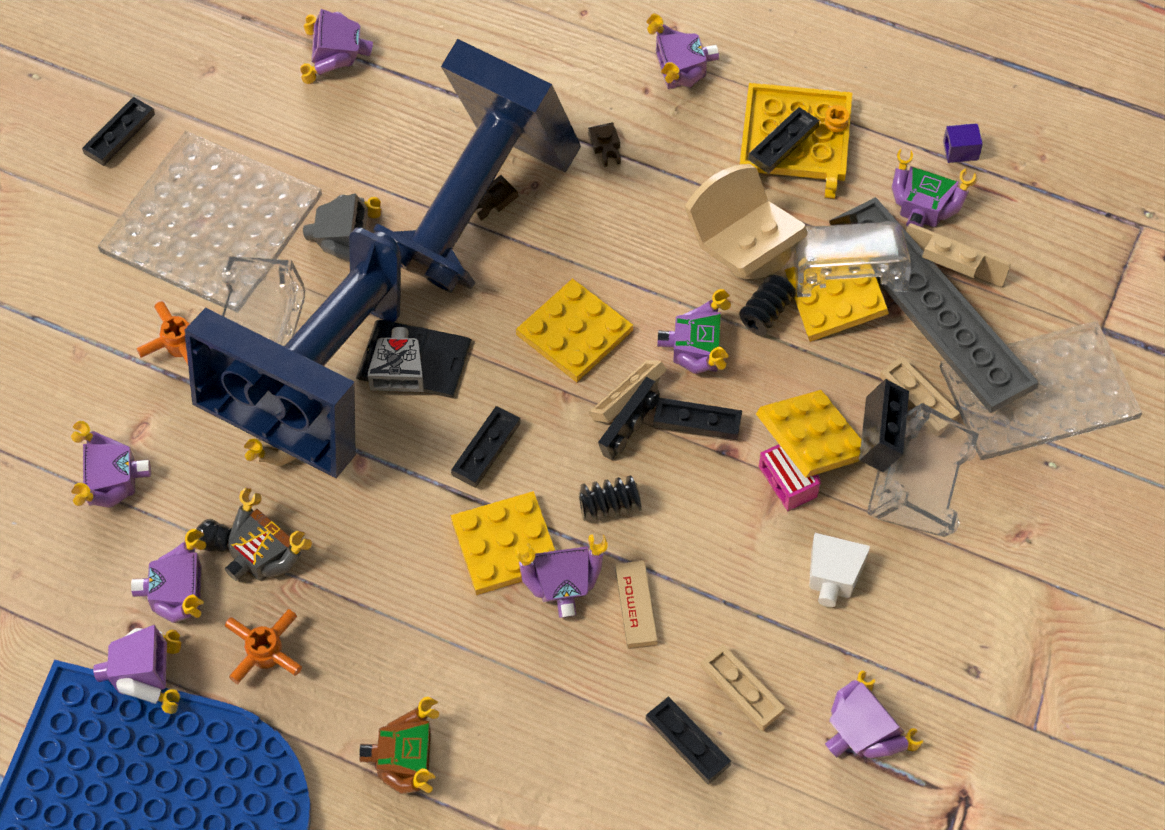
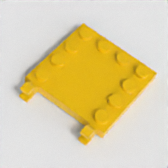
[739,83,852,199]

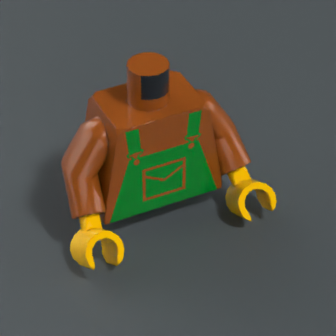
[359,697,440,794]

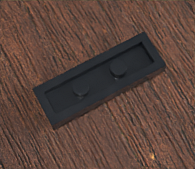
[82,96,155,166]
[748,107,820,174]
[598,377,660,461]
[653,398,742,440]
[451,406,521,488]
[645,696,731,785]

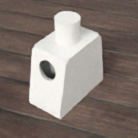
[809,533,870,607]

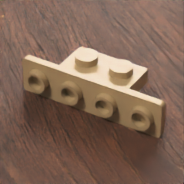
[906,224,1011,287]

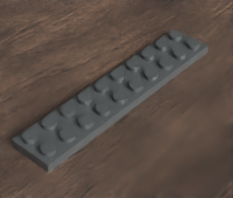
[831,197,1039,413]

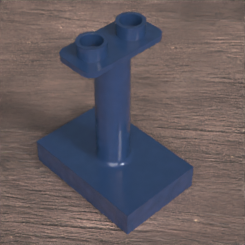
[373,39,581,293]
[184,227,401,479]

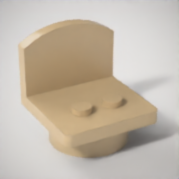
[685,164,808,279]

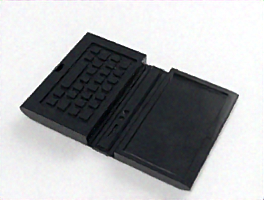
[356,320,472,398]

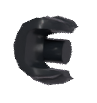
[196,519,232,552]

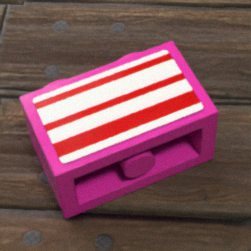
[759,444,821,512]

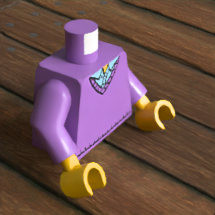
[300,9,373,84]
[646,14,719,89]
[71,421,151,508]
[131,529,206,623]
[514,534,608,618]

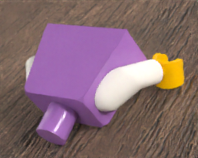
[93,625,181,714]

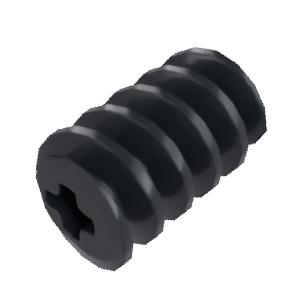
[739,274,796,336]
[579,475,642,521]

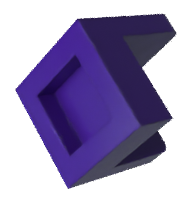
[943,123,983,163]

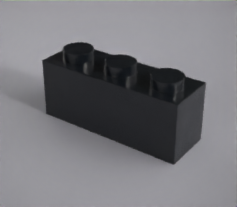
[859,379,909,472]

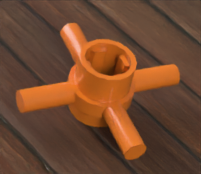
[136,301,190,365]
[225,609,302,684]

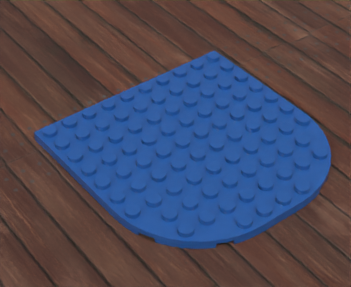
[0,659,311,830]

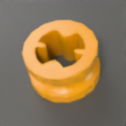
[825,106,849,132]

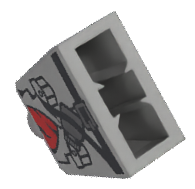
[368,327,424,392]

